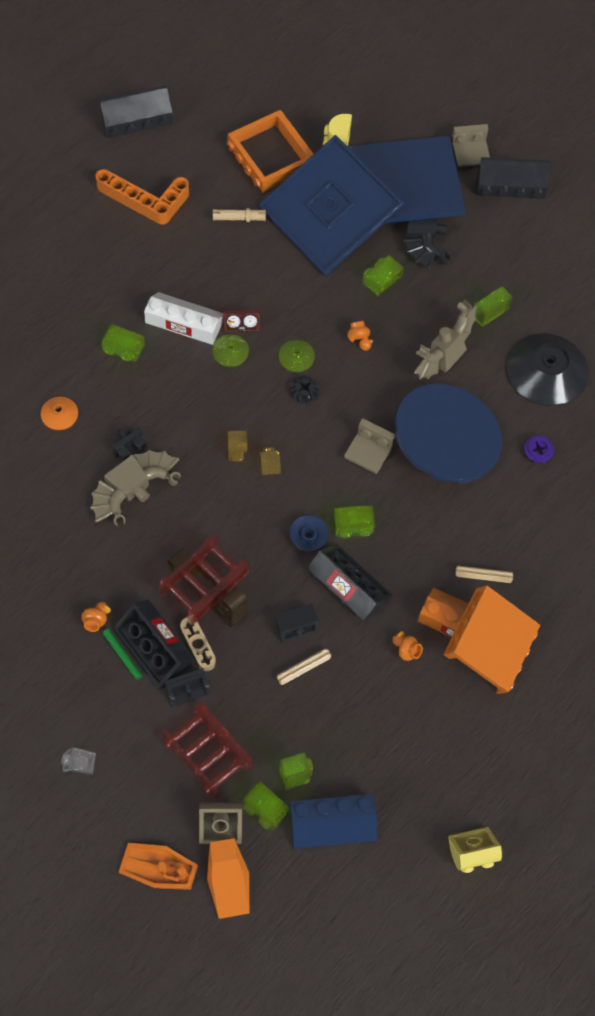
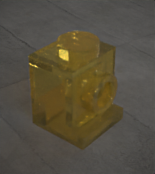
[228,431,247,461]

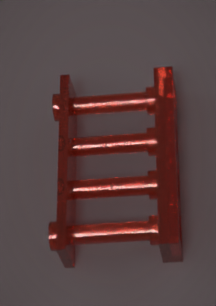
[159,534,250,625]
[162,701,254,799]

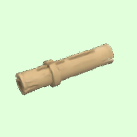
[213,208,266,222]

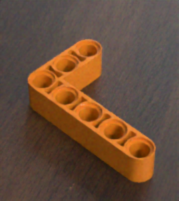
[96,169,189,224]

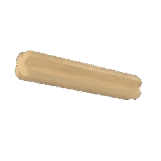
[455,565,513,583]
[277,648,331,685]

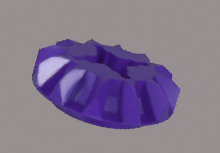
[524,436,554,464]

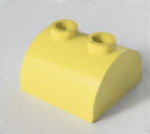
[323,114,352,146]
[448,827,502,873]

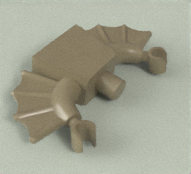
[414,300,478,379]
[90,450,181,527]

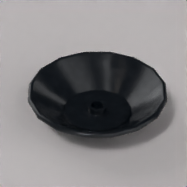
[506,333,589,406]

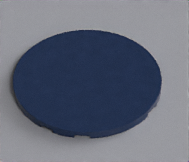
[394,384,502,483]

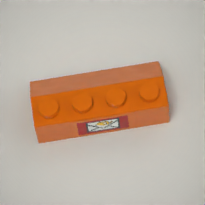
[417,588,469,637]

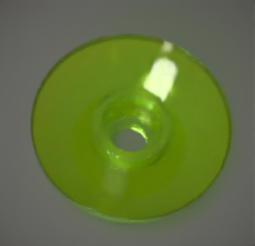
[213,334,249,367]
[279,340,315,372]

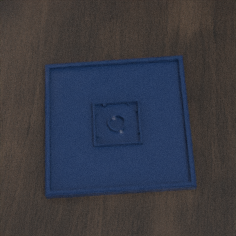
[258,134,405,276]
[348,136,465,223]

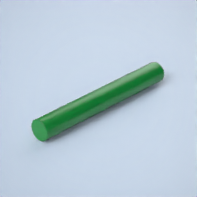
[102,629,142,680]

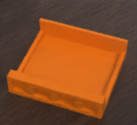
[443,586,540,694]

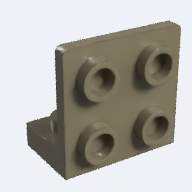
[451,124,490,167]
[344,418,396,474]

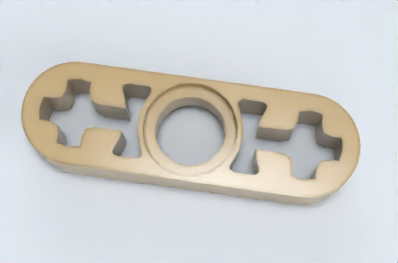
[180,617,216,671]

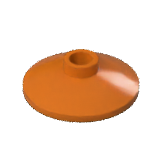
[41,397,78,430]

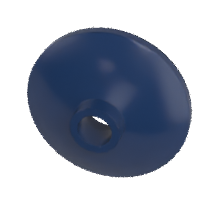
[290,515,328,552]

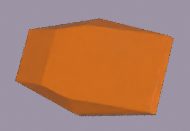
[207,838,250,919]
[119,843,198,890]

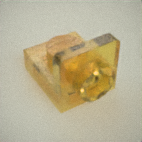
[259,447,281,475]

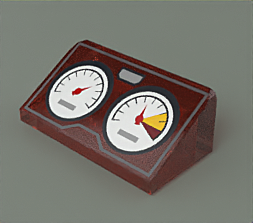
[224,310,260,332]

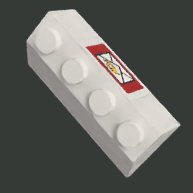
[144,292,226,345]

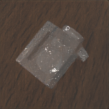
[61,747,96,775]

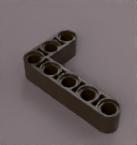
[167,548,247,627]

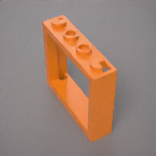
[227,110,314,193]

